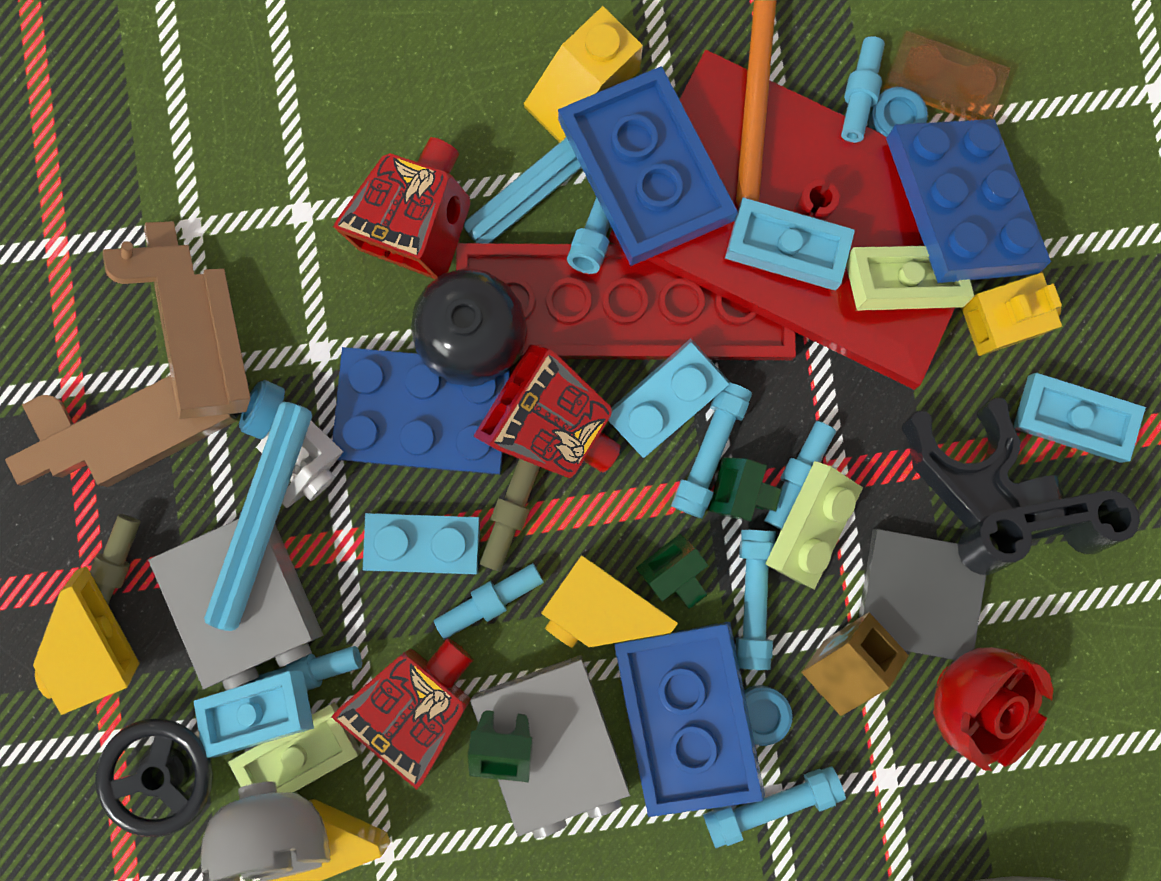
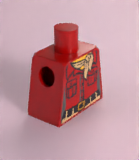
[333,137,470,279]
[473,344,620,478]
[331,638,474,790]

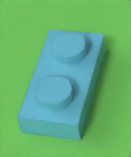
[725,198,855,291]
[608,338,730,458]
[1013,373,1146,463]
[363,513,481,574]
[194,670,314,758]

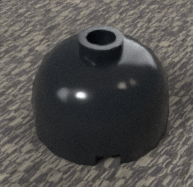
[411,268,527,387]

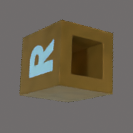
[801,612,909,716]

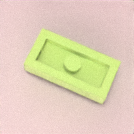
[846,246,974,310]
[765,461,863,590]
[228,702,362,793]

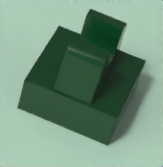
[707,457,782,521]
[636,534,708,609]
[468,710,533,783]

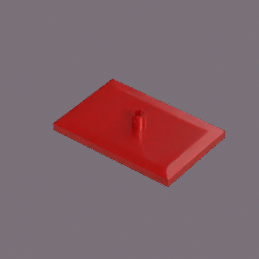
[609,49,955,390]

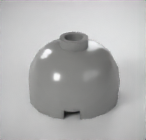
[201,781,331,881]

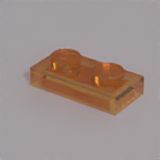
[883,31,1011,120]

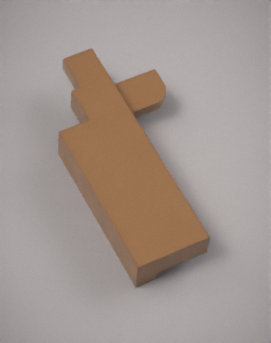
[102,221,251,419]
[5,375,237,487]

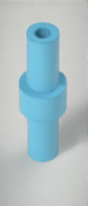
[841,36,885,143]
[764,421,836,530]
[434,563,544,640]
[246,646,362,690]

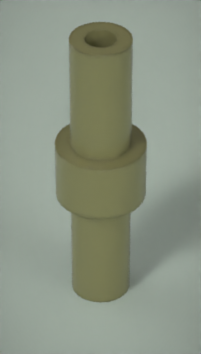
[479,459,540,572]
[90,514,141,605]

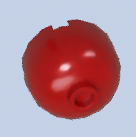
[933,647,1053,771]

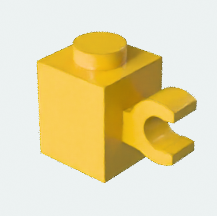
[961,272,1062,356]

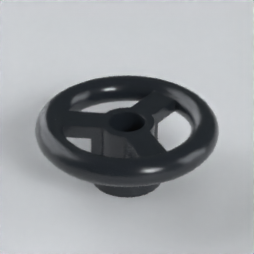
[95,718,213,837]

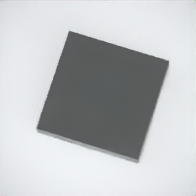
[858,529,986,660]

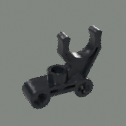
[902,398,1140,575]

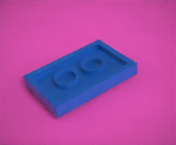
[558,66,738,266]
[886,119,1051,283]
[332,347,511,475]
[614,622,765,817]

